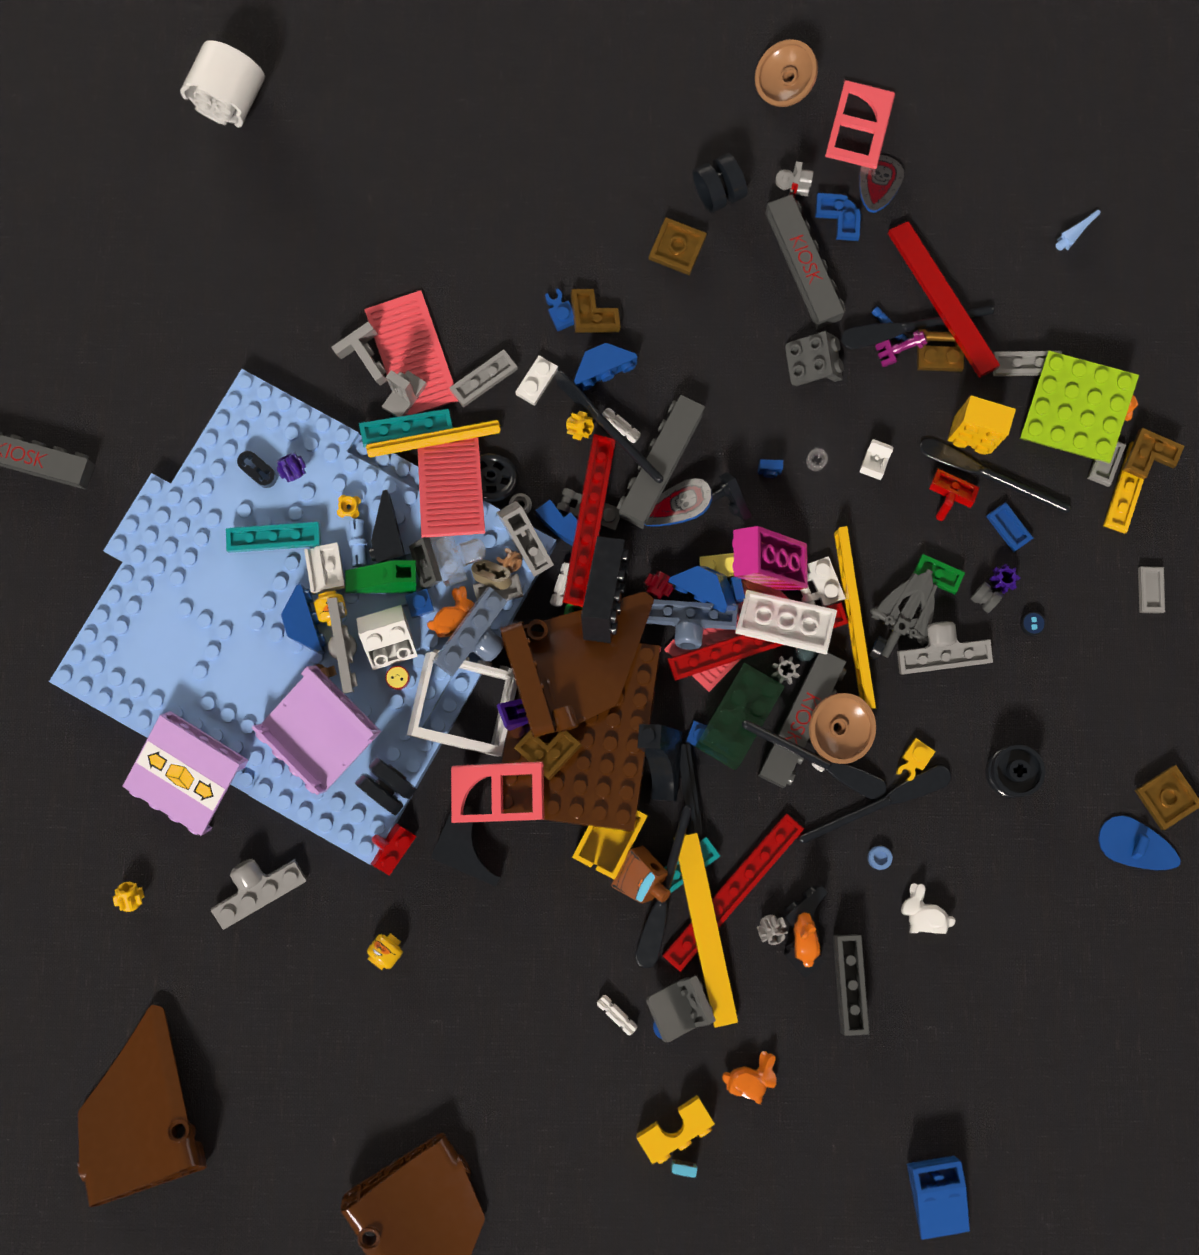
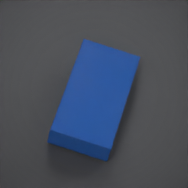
[986,502,1033,552]

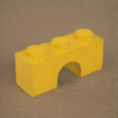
[636,1095,714,1164]

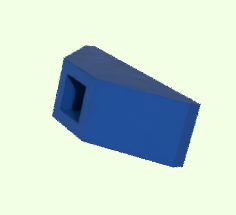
[574,343,637,391]
[668,566,737,613]
[281,584,327,655]

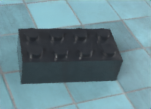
[581,536,629,643]

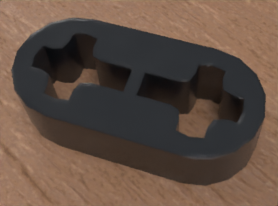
[237,451,277,488]

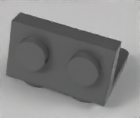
[785,331,844,386]
[646,976,716,1042]

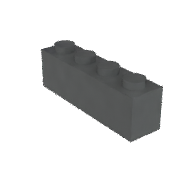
[833,934,869,1036]

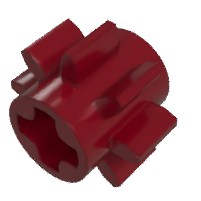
[644,571,674,599]

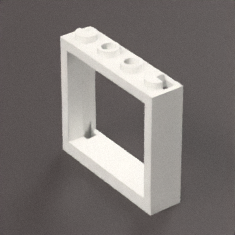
[407,649,517,756]

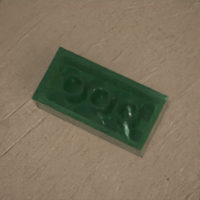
[695,663,785,770]

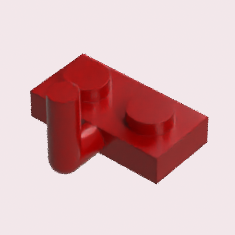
[929,469,980,521]
[371,823,417,876]

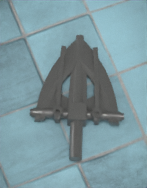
[870,569,938,658]

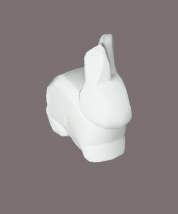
[901,883,955,934]

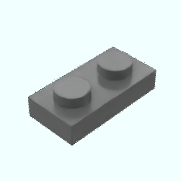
[409,537,443,589]

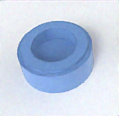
[868,846,893,870]

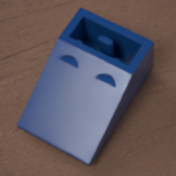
[907,1156,970,1240]

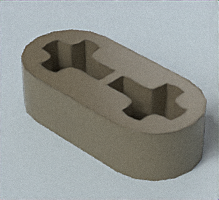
[471,559,512,590]

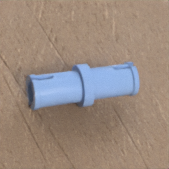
[349,519,368,568]

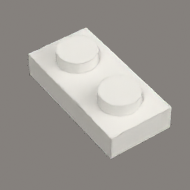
[515,356,558,406]

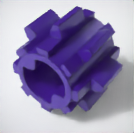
[277,452,306,482]
[989,564,1021,594]

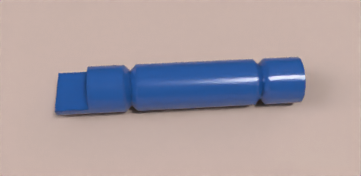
[871,307,908,342]

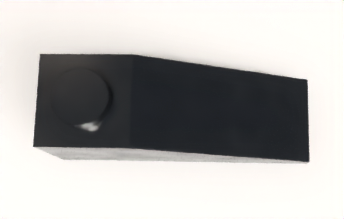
[369,490,407,564]

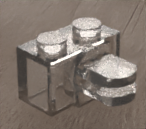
[430,536,486,587]

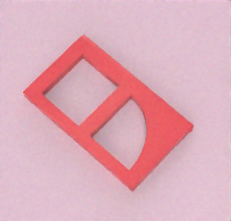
[825,80,895,169]
[451,762,544,823]

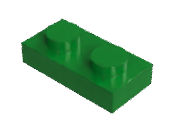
[914,554,965,595]

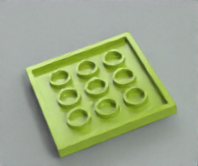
[1020,351,1139,464]

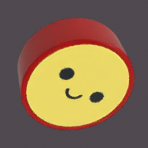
[386,666,410,690]

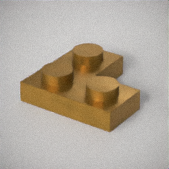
[571,289,620,332]
[1123,428,1184,479]
[514,730,582,780]

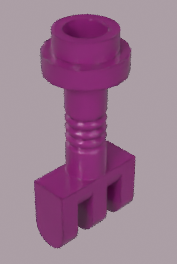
[875,331,928,367]

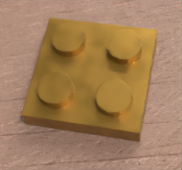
[649,218,707,276]
[1134,765,1199,830]

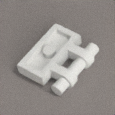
[800,556,846,607]

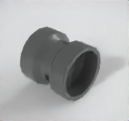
[970,582,1003,613]

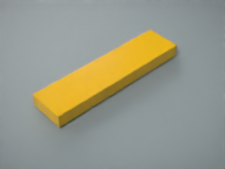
[1103,442,1144,534]

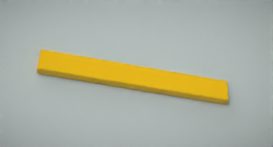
[834,526,876,710]
[674,833,738,1028]

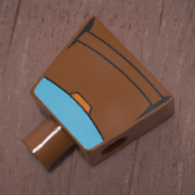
[611,846,671,903]

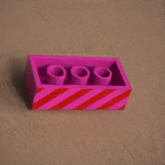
[732,526,808,592]

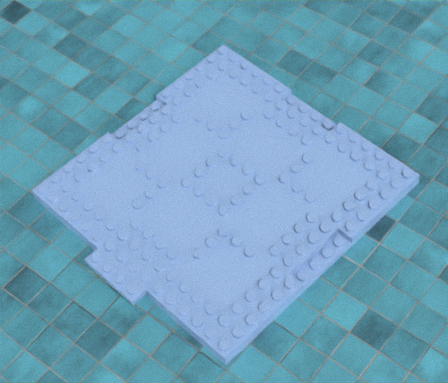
[49,369,557,865]

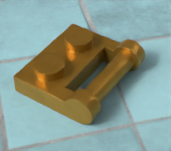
[917,329,964,372]

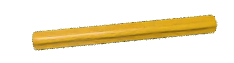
[366,420,500,458]

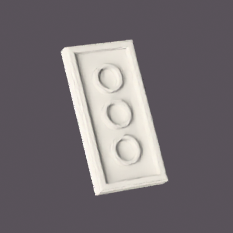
[736,590,837,655]

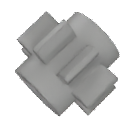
[771,656,800,685]
[757,915,788,945]

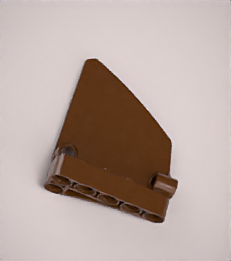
[500,592,654,738]
[78,1005,207,1207]
[340,1133,485,1255]

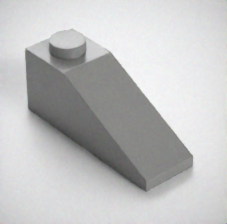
[496,501,554,577]

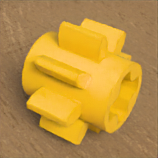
[566,411,594,441]
[112,882,144,912]

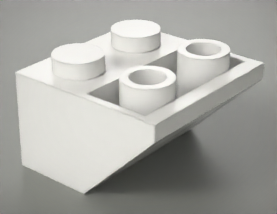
[356,605,418,670]

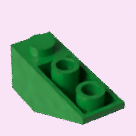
[345,560,416,593]

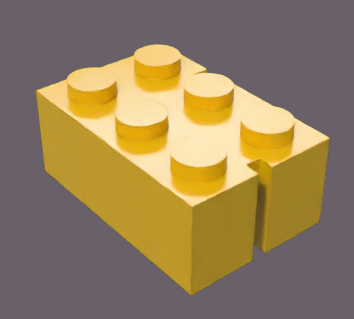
[947,396,1016,454]
[572,811,647,880]

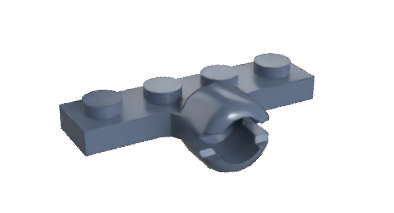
[432,587,507,676]
[646,599,738,650]

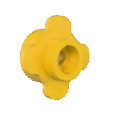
[337,495,361,519]

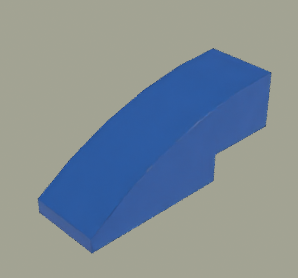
[535,500,577,546]

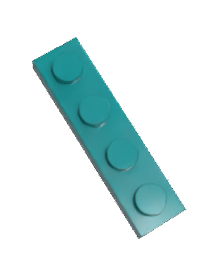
[359,409,453,448]
[226,522,321,553]

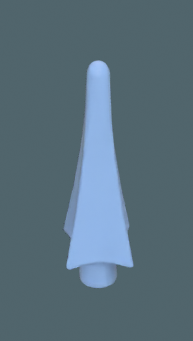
[1055,210,1101,251]

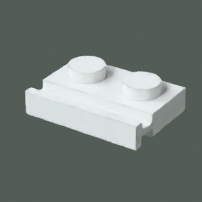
[304,542,345,595]

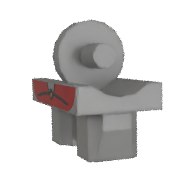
[776,161,813,199]

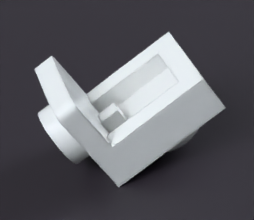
[860,439,893,480]

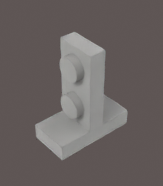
[332,322,387,386]
[382,370,427,417]

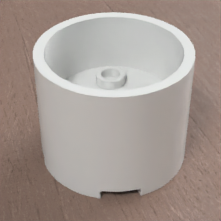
[180,40,265,127]

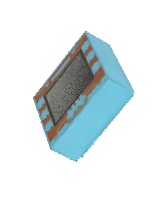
[671,1159,697,1178]

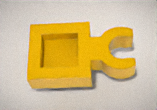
[896,738,936,781]

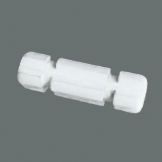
[602,408,641,443]
[550,562,569,607]
[597,995,637,1035]

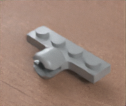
[327,597,358,694]
[897,621,993,675]
[211,859,307,930]

